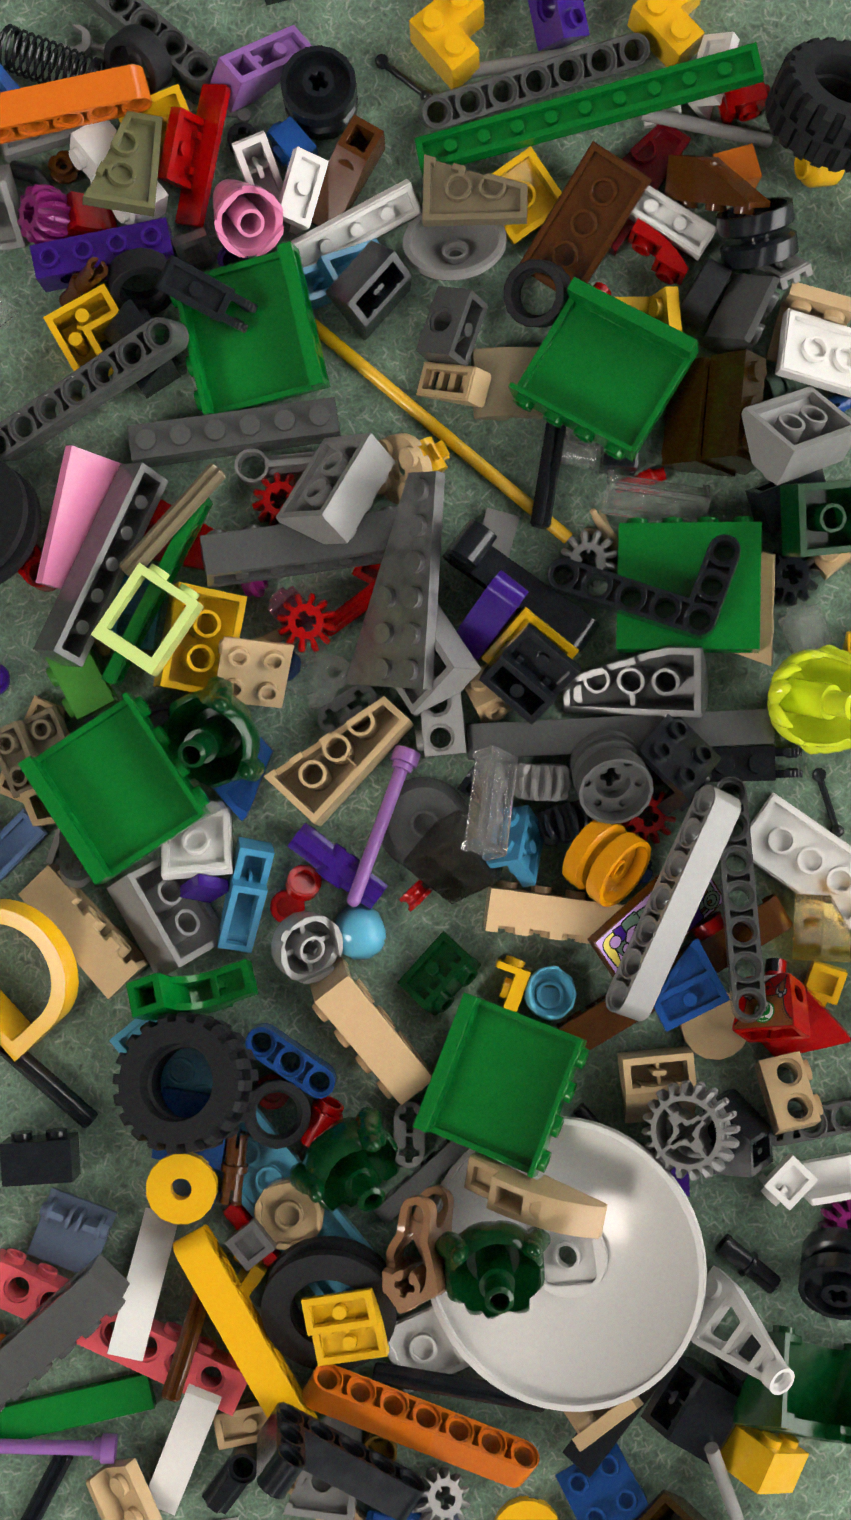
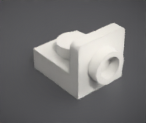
[758,1152,819,1210]

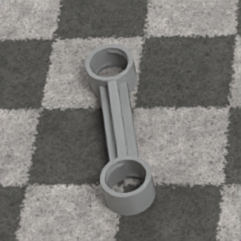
[234,448,316,487]

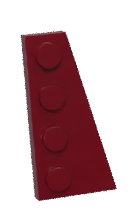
[608,124,691,256]

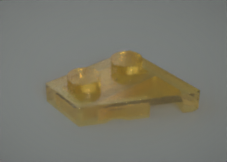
[792,894,851,963]

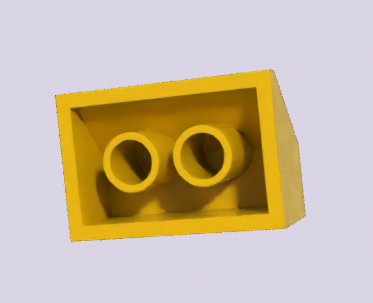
[153,582,247,693]

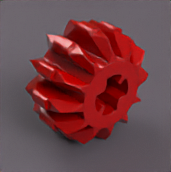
[252,472,296,526]
[277,593,337,653]
[621,790,676,844]

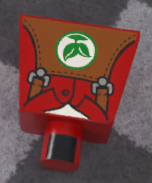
[732,958,811,1043]

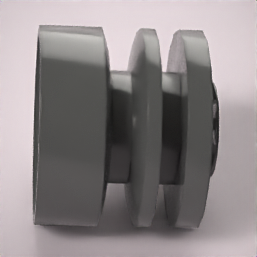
[569,730,653,824]

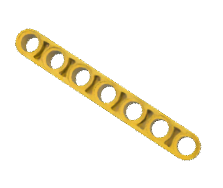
[173,1224,319,1420]

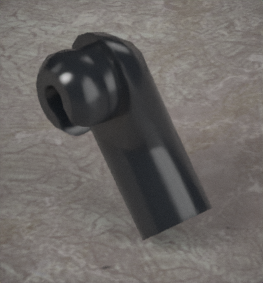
[9,160,54,187]

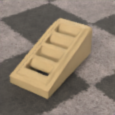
[416,362,491,408]

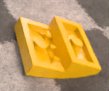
[301,1287,390,1367]

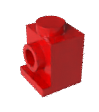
[718,82,771,125]

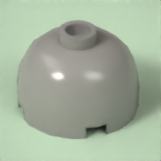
[271,911,343,984]

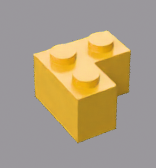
[409,0,484,89]
[627,0,705,67]
[43,283,119,388]
[721,1425,809,1494]

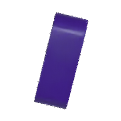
[456,570,529,661]

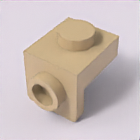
[464,664,513,723]

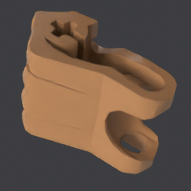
[382,1185,454,1314]

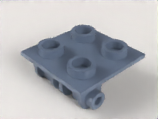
[27,1187,117,1273]

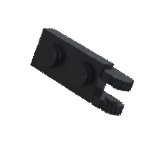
[154,255,258,333]
[709,746,803,782]

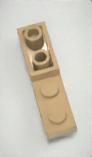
[464,1152,608,1239]

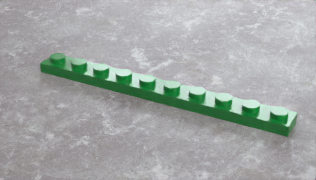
[414,42,764,175]

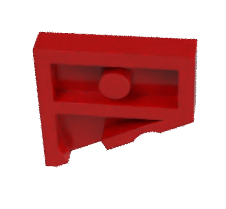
[761,986,851,1057]

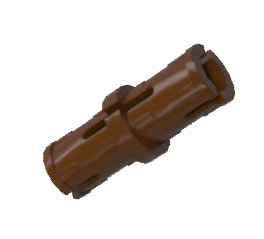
[59,257,108,306]
[219,1130,250,1206]

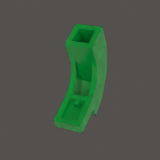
[126,959,259,1021]

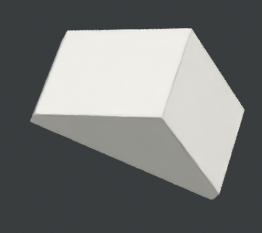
[231,130,283,200]

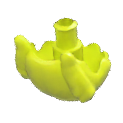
[767,644,851,754]

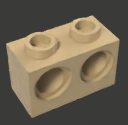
[754,1051,823,1135]

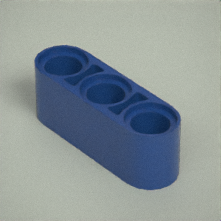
[245,1023,337,1098]

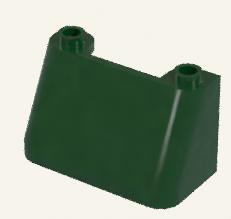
[733,1325,851,1444]

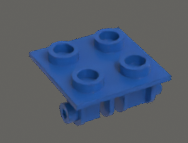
[555,1443,649,1520]

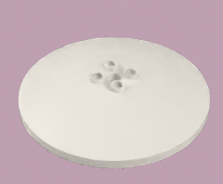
[431,1116,707,1412]

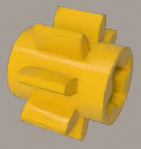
[418,436,450,473]

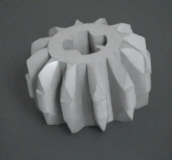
[561,530,618,589]
[512,762,571,801]
[412,1466,471,1520]

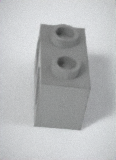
[414,692,466,758]

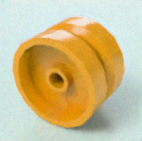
[562,819,651,907]

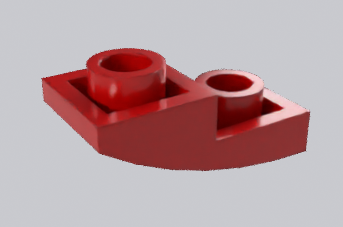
[627,218,689,285]

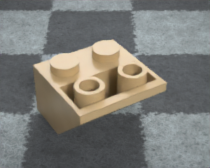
[617,1046,696,1123]

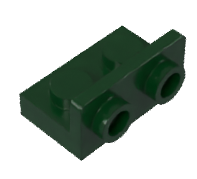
[397,931,481,1016]

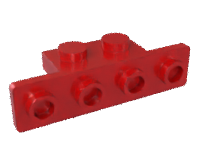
[158,84,231,228]

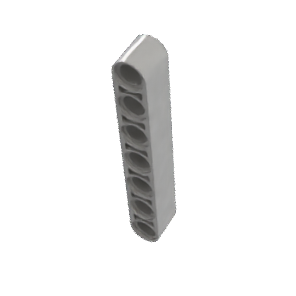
[605,785,741,1021]

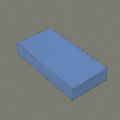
[0,808,50,882]

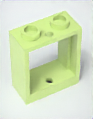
[91,563,204,677]

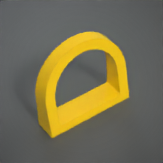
[0,899,79,1062]

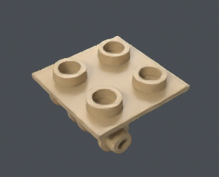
[217,636,294,708]

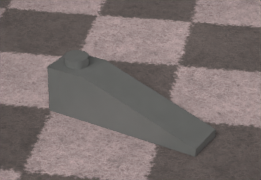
[563,646,708,718]

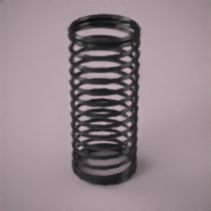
[0,24,106,84]

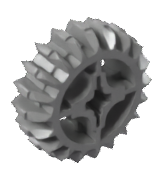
[641,1080,741,1181]

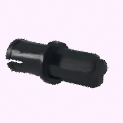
[715,1234,781,1294]

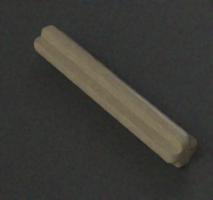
[119,463,226,577]

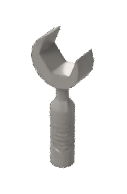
[61,24,143,65]

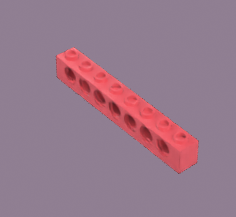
[0,1248,247,1416]

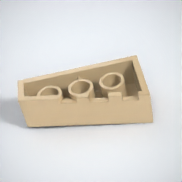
[264,696,414,826]
[18,864,149,999]
[483,880,625,944]
[310,956,432,1106]

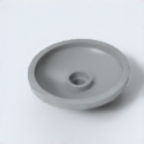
[403,214,506,281]

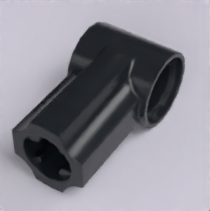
[202,1443,257,1515]

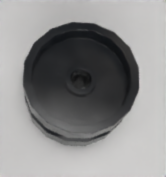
[280,45,359,141]
[715,197,799,269]
[798,1227,851,1320]

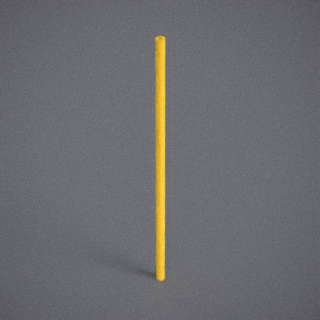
[315,318,573,544]

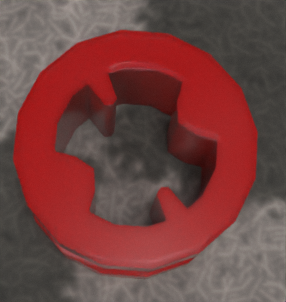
[398,878,432,912]

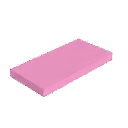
[36,445,121,590]

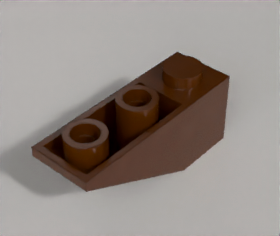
[311,114,385,227]
[665,155,771,215]

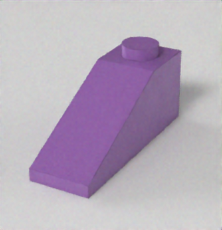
[210,25,312,113]

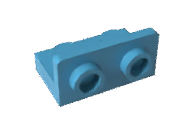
[486,805,543,887]

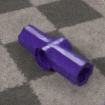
[288,823,388,909]

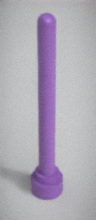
[347,745,421,907]
[0,1433,118,1464]

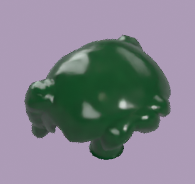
[161,676,265,788]
[290,1107,399,1212]
[435,1220,551,1319]

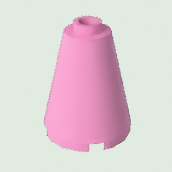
[213,179,284,258]

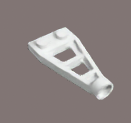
[691,1265,795,1395]

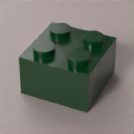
[780,479,851,557]

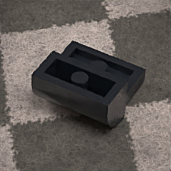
[479,622,581,725]

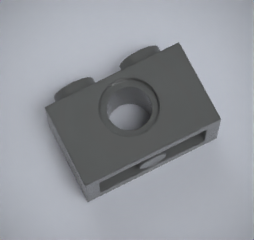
[416,286,488,366]

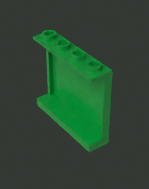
[170,241,331,415]
[508,277,698,462]
[616,516,762,653]
[18,692,210,885]
[413,992,590,1178]

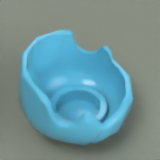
[335,903,386,960]
[524,965,577,1020]

